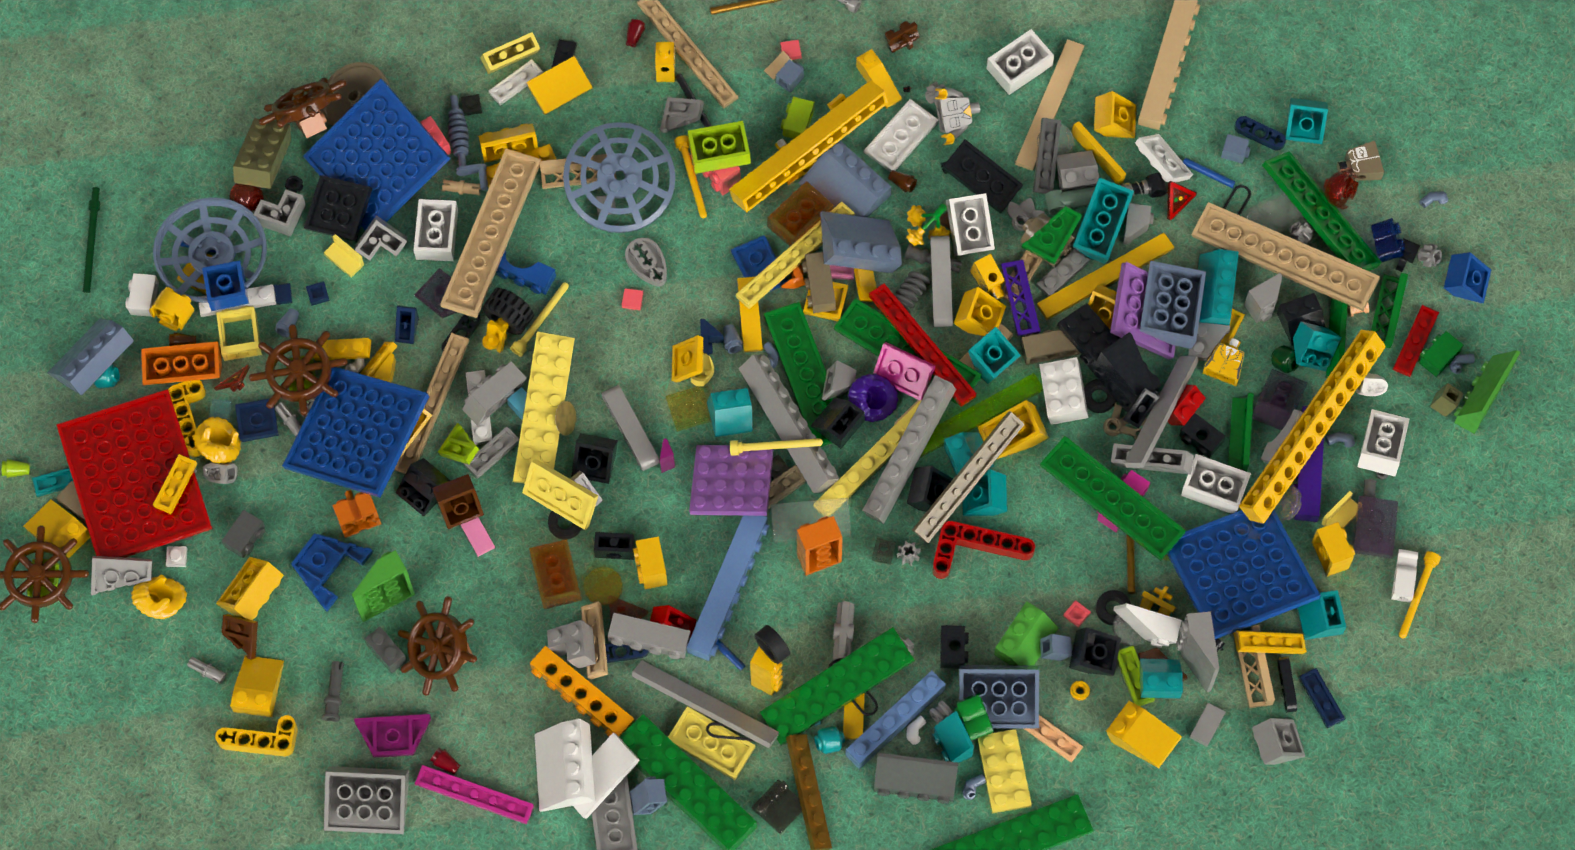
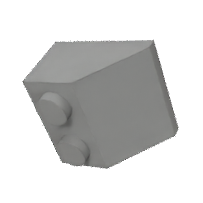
[1056,150,1099,192]
[1244,273,1282,323]
[1252,718,1306,765]

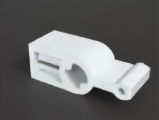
[1391,549,1418,603]

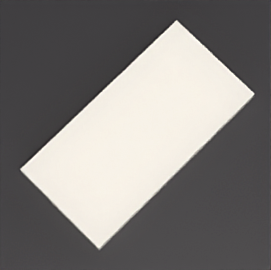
[864,99,938,172]
[573,733,640,819]

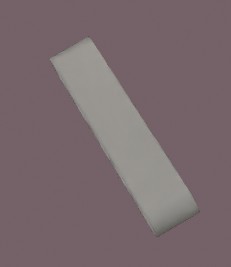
[930,236,953,327]
[601,385,660,471]

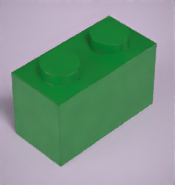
[1419,331,1464,378]

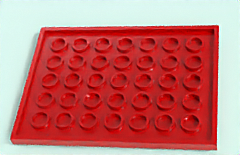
[56,389,212,558]

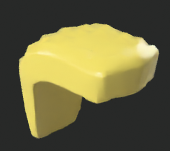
[691,353,714,386]

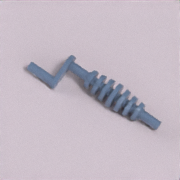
[448,95,488,190]

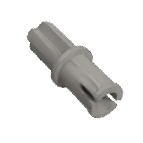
[275,402,302,437]
[187,657,227,685]

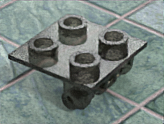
[751,779,802,834]

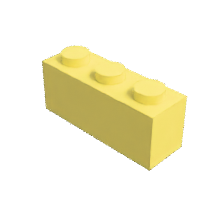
[480,32,540,74]

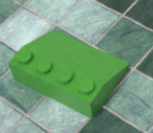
[1454,350,1520,434]
[352,550,415,622]

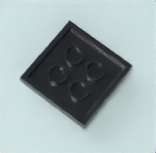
[304,175,372,242]

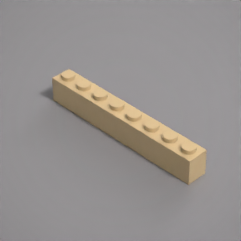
[1138,0,1200,130]

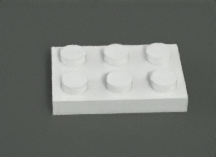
[1135,134,1193,184]

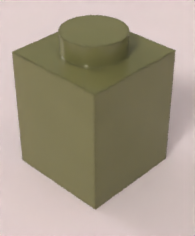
[1430,383,1463,417]

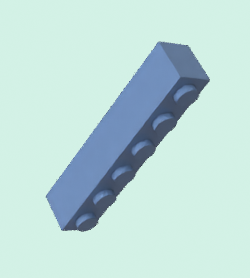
[846,671,946,769]

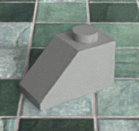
[1123,203,1154,245]
[822,360,857,400]

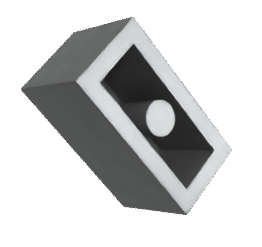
[222,510,265,558]
[365,627,407,674]

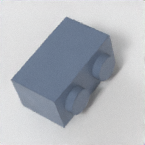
[630,777,667,815]

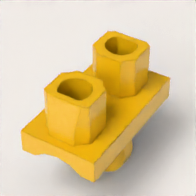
[482,318,509,353]
[1140,586,1176,616]

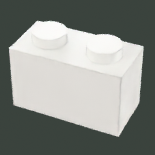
[125,273,159,317]

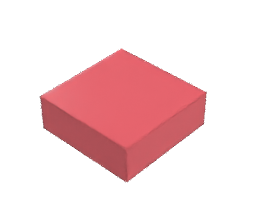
[780,40,802,60]
[622,288,644,310]
[1063,600,1091,628]

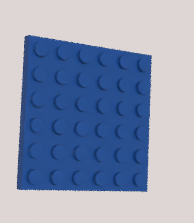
[303,79,451,231]
[282,367,430,498]
[1167,510,1320,639]

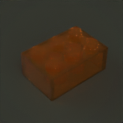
[767,181,833,247]
[529,539,582,609]

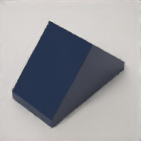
[395,305,419,344]

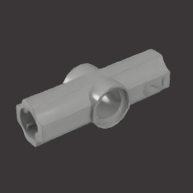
[833,601,855,661]

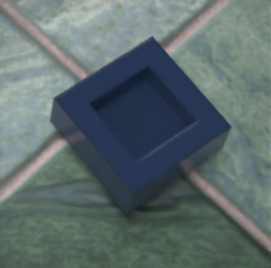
[306,281,330,306]

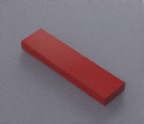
[1392,305,1439,377]

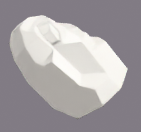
[1356,372,1388,396]

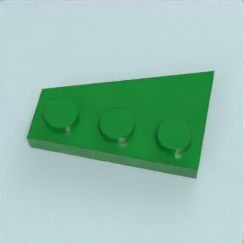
[1021,206,1082,265]

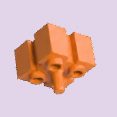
[332,490,381,538]

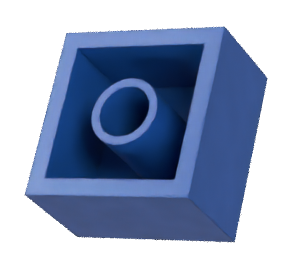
[202,260,249,311]

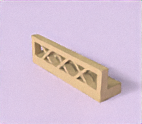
[540,154,617,189]
[1238,625,1275,708]

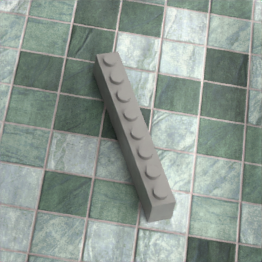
[739,354,840,493]
[862,375,956,524]

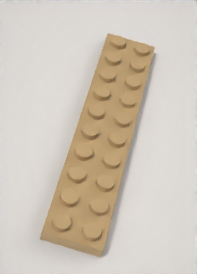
[441,149,541,318]
[1191,202,1380,311]

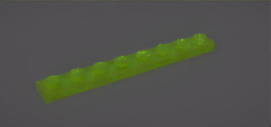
[919,373,1043,459]

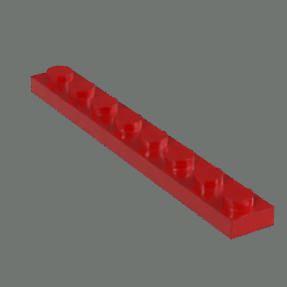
[869,283,977,407]

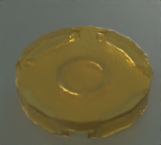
[584,567,623,605]

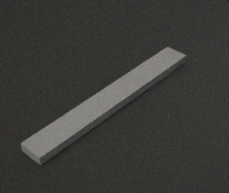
[1124,356,1199,468]
[632,660,779,748]

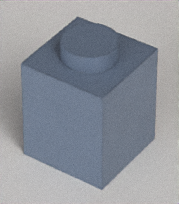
[776,59,804,93]
[1221,134,1251,164]
[1040,634,1072,661]

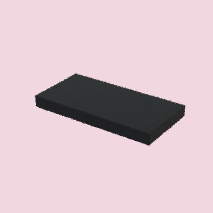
[942,139,1023,214]

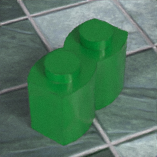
[955,693,994,740]

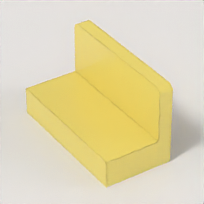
[324,234,364,278]
[1321,491,1363,528]

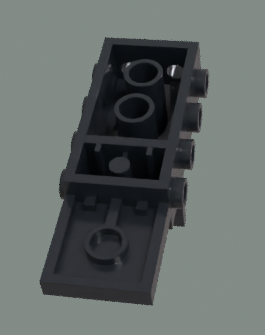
[1057,303,1162,412]

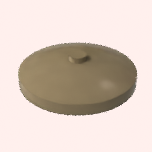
[321,62,390,127]

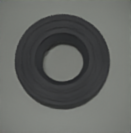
[1084,379,1116,413]
[548,511,582,540]
[1096,590,1131,626]

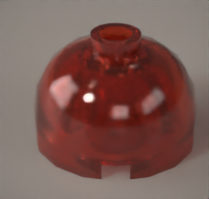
[1324,171,1358,210]

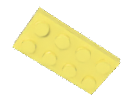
[522,459,598,530]
[668,706,755,780]
[977,729,1032,814]

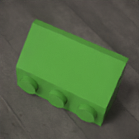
[994,601,1059,665]

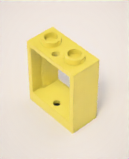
[216,306,262,361]

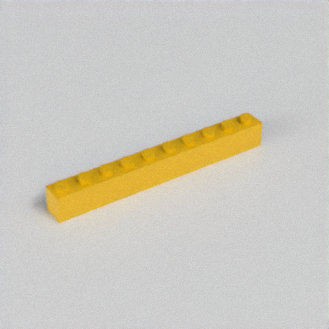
[729,80,888,213]

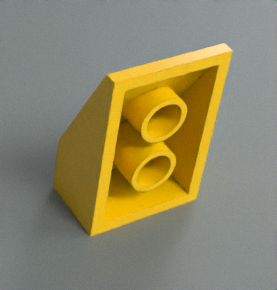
[978,400,1049,459]
[23,499,90,559]
[230,655,284,717]
[1106,701,1182,768]

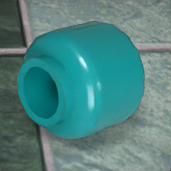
[94,364,120,389]
[814,726,845,754]

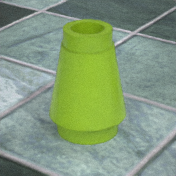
[2,459,30,478]

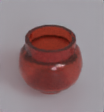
[229,183,264,213]

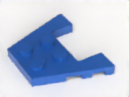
[291,533,373,612]

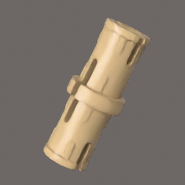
[442,179,481,196]

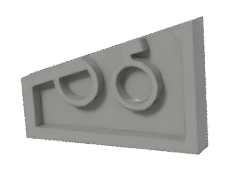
[91,556,153,596]

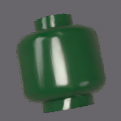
[1271,345,1299,373]

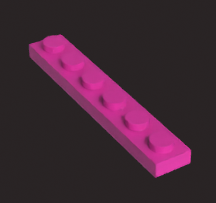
[415,765,534,824]

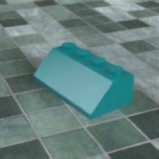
[1073,178,1134,264]
[1198,249,1239,325]

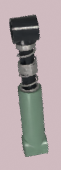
[1045,173,1167,215]

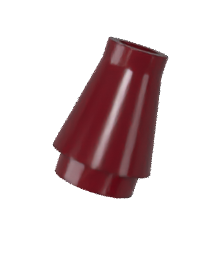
[625,19,645,48]
[430,747,461,775]

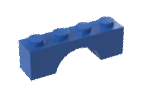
[496,250,556,295]

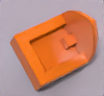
[781,264,805,289]

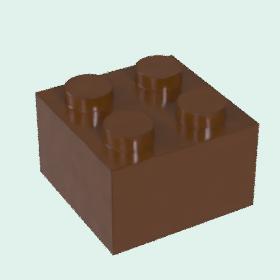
[432,474,484,529]

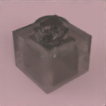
[872,538,896,565]

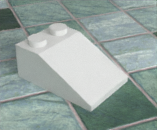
[1114,603,1182,648]

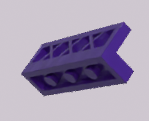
[1000,260,1040,336]

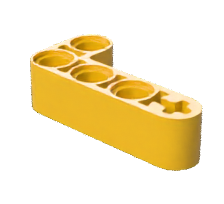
[168,380,206,457]
[215,715,298,756]

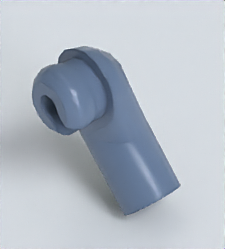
[763,342,779,368]

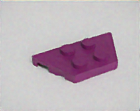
[354,714,431,758]

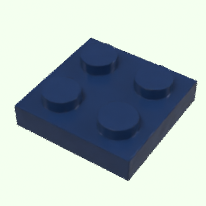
[235,399,279,442]

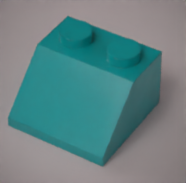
[1285,98,1328,144]
[968,327,1021,384]
[707,388,753,437]
[944,432,994,475]
[963,469,1007,516]
[1140,659,1183,698]
[932,711,974,763]

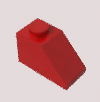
[650,605,697,638]

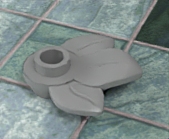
[1007,198,1045,231]

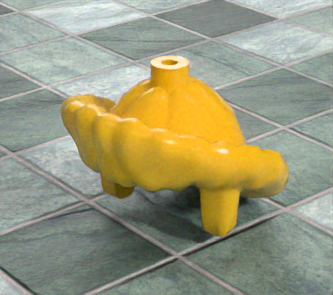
[193,417,241,464]
[131,574,187,619]

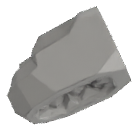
[203,462,238,484]

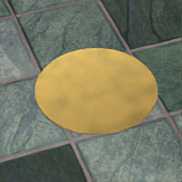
[555,401,576,436]

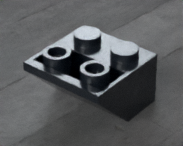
[811,397,865,449]
[395,458,451,516]

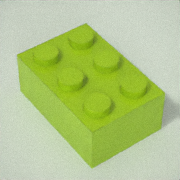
[688,121,751,174]

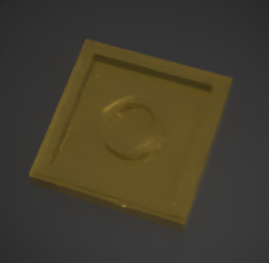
[666,386,711,432]

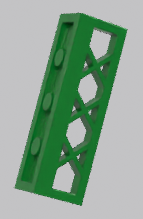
[1371,273,1408,348]
[1228,393,1254,472]

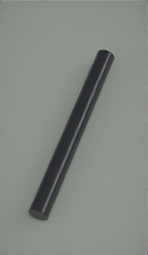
[675,73,712,127]

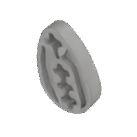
[625,238,667,287]

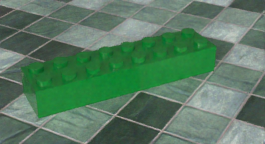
[619,714,757,850]

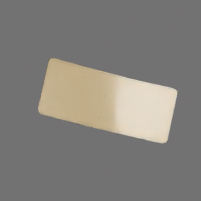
[764,51,792,80]

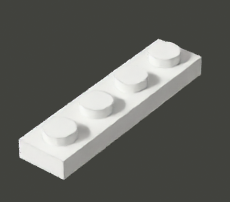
[199,284,276,317]
[466,370,493,445]

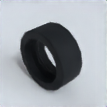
[754,625,790,664]

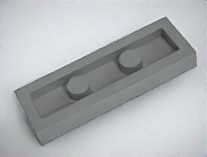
[1036,249,1090,297]
[464,427,519,479]

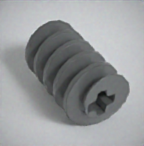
[895,271,931,313]

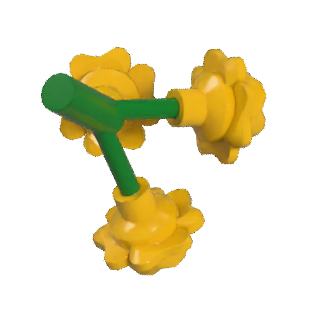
[906,204,951,246]

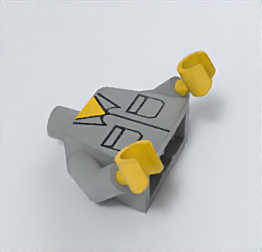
[935,88,980,145]

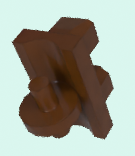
[885,21,920,53]

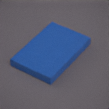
[731,235,788,292]

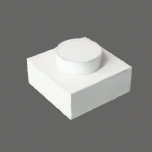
[166,546,187,567]

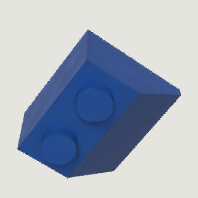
[1444,252,1491,303]

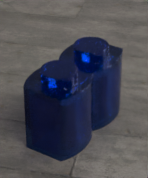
[1371,218,1406,263]

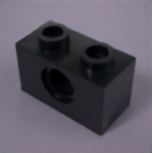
[1179,413,1226,459]
[594,532,635,560]
[940,625,969,669]

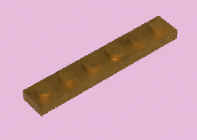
[786,734,832,850]

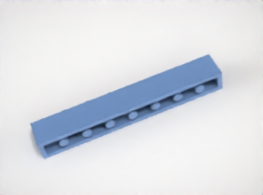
[687,516,770,661]

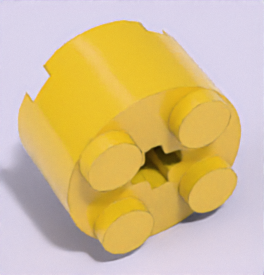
[149,287,194,331]

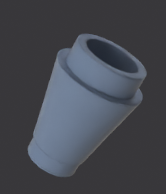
[275,309,299,337]
[723,324,743,354]

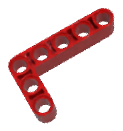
[933,521,1035,579]

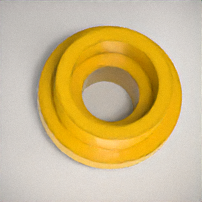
[1070,681,1090,701]

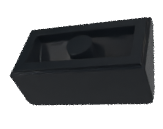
[1123,388,1160,429]

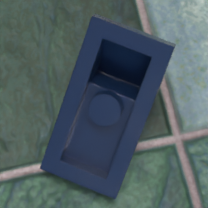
[700,319,724,355]

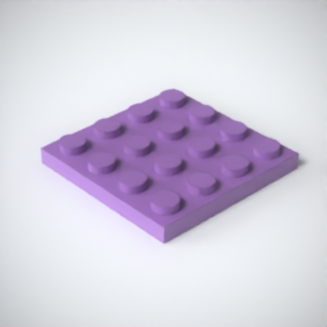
[1110,262,1176,360]
[689,445,773,516]

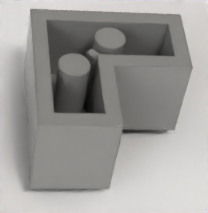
[254,190,306,237]
[354,216,407,260]
[547,620,596,669]

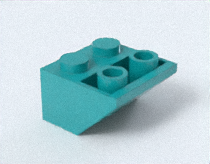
[1293,322,1342,372]
[1297,590,1346,640]

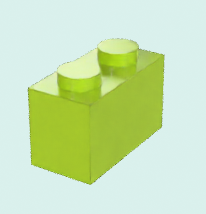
[780,96,815,139]

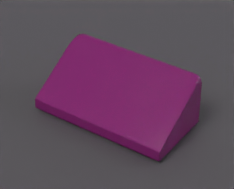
[660,438,675,473]

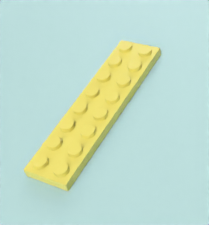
[512,332,575,484]

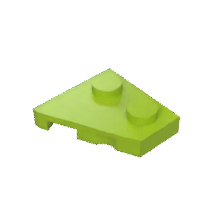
[438,423,479,465]

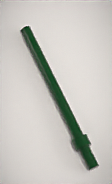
[83,187,100,293]

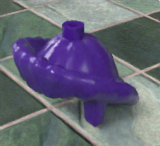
[848,374,899,422]

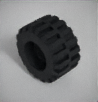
[482,288,534,335]

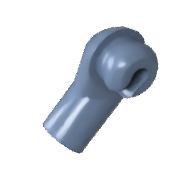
[1419,191,1448,208]
[1450,354,1475,374]
[1325,431,1355,448]
[963,774,986,800]

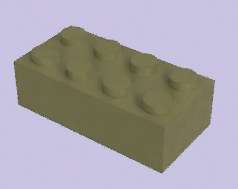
[233,118,291,189]

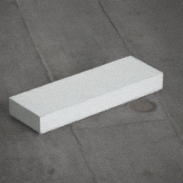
[489,59,543,106]

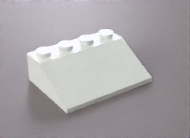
[535,719,595,812]

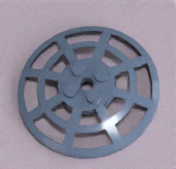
[563,122,675,233]
[153,198,267,303]

